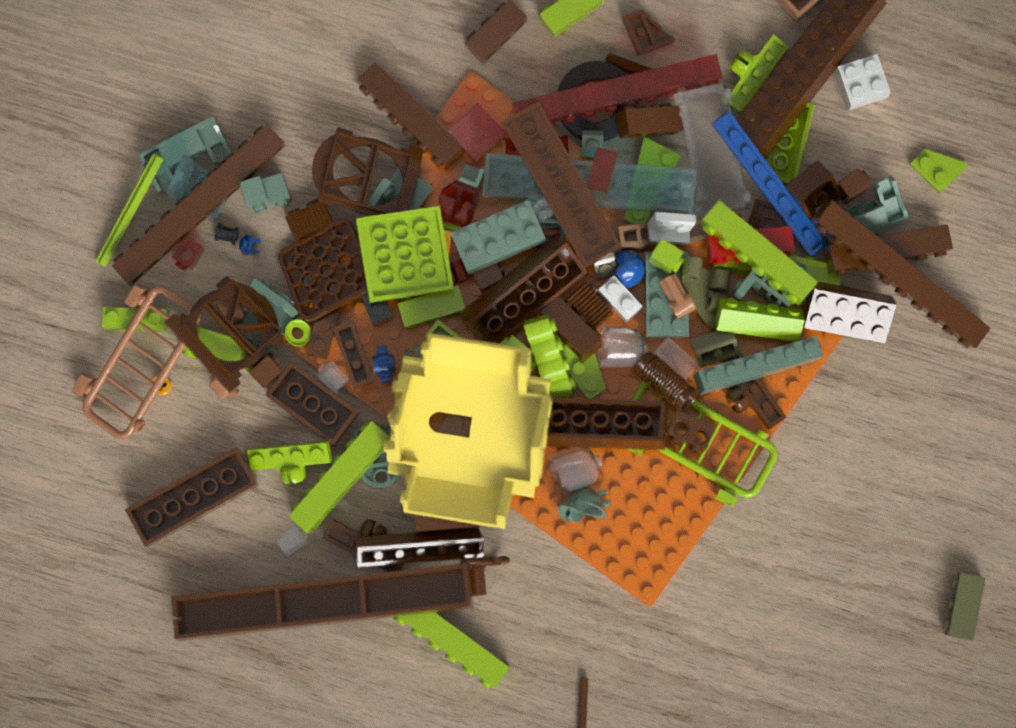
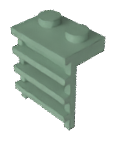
[731,270,791,307]

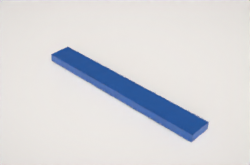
[711,111,827,257]

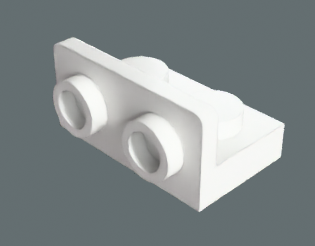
[647,212,696,245]

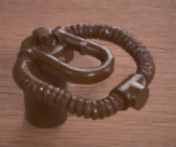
[460,556,510,597]

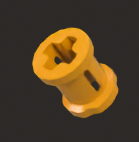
[151,375,172,396]

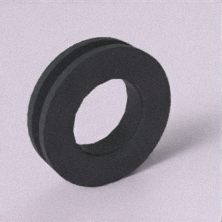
[556,61,636,142]

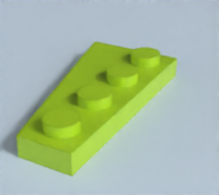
[624,137,681,225]

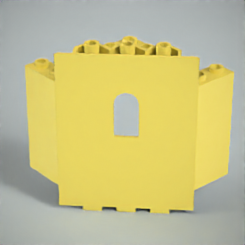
[384,334,552,529]

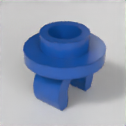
[239,234,261,256]

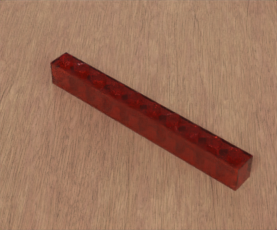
[512,54,723,126]

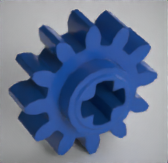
[373,345,395,383]

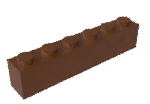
[357,62,464,170]
[823,224,953,276]
[353,528,484,567]

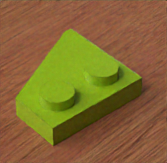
[910,149,968,194]

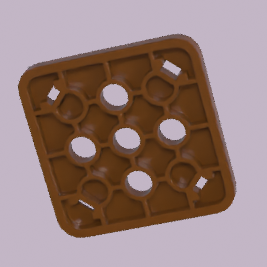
[278,218,368,322]

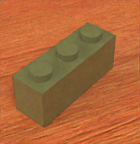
[943,573,986,641]

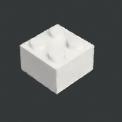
[835,54,891,110]

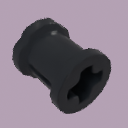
[214,223,240,246]

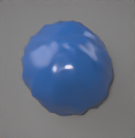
[614,249,646,289]

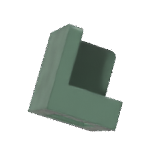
[458,164,485,192]

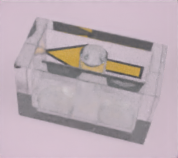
[653,337,700,381]

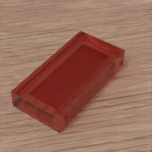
[587,147,618,194]

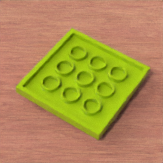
[356,206,454,303]

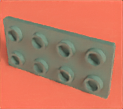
[355,167,433,236]

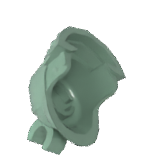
[556,487,611,523]

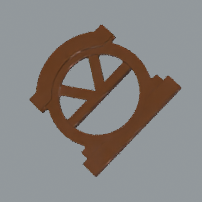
[312,127,423,216]
[164,276,284,393]

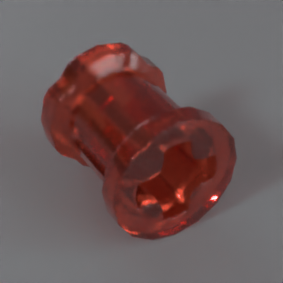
[449,259,472,285]

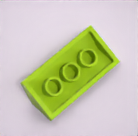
[766,103,815,185]

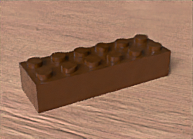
[459,234,587,344]
[546,397,668,450]
[125,447,259,547]

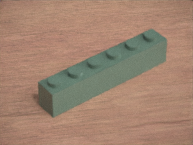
[693,336,823,395]

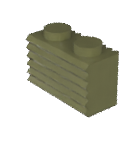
[690,331,740,368]

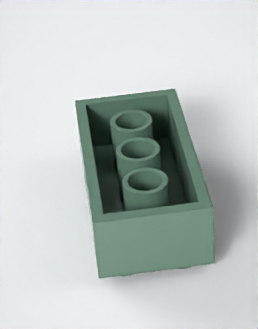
[451,200,546,275]
[644,252,689,339]

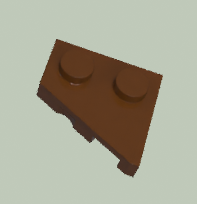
[622,10,675,56]

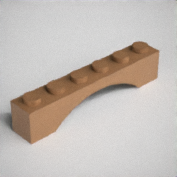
[618,210,746,251]

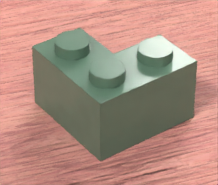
[240,173,291,214]

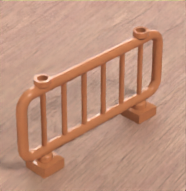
[71,285,200,440]

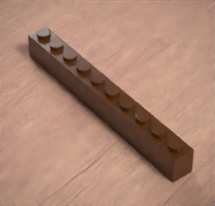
[111,124,286,286]
[811,201,991,349]

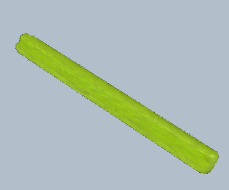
[96,153,164,266]

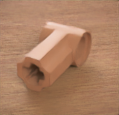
[659,274,696,319]

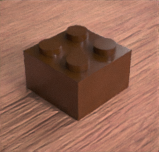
[785,160,842,221]

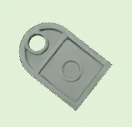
[353,423,399,488]

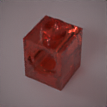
[172,236,205,271]

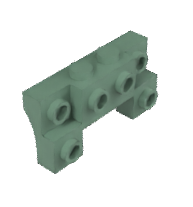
[138,116,233,194]
[815,175,909,246]

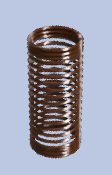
[634,352,698,411]

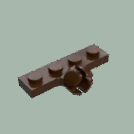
[719,352,787,430]
[322,519,404,572]

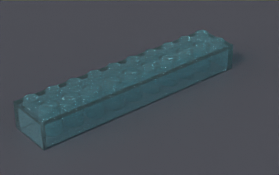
[482,153,697,215]

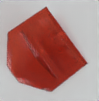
[439,180,481,227]

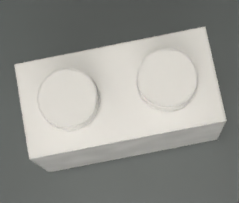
[598,275,643,323]

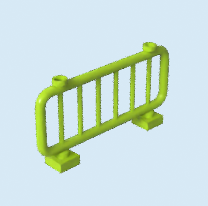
[627,378,778,508]

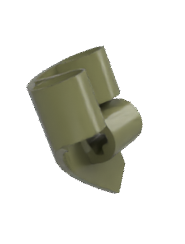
[681,257,731,330]

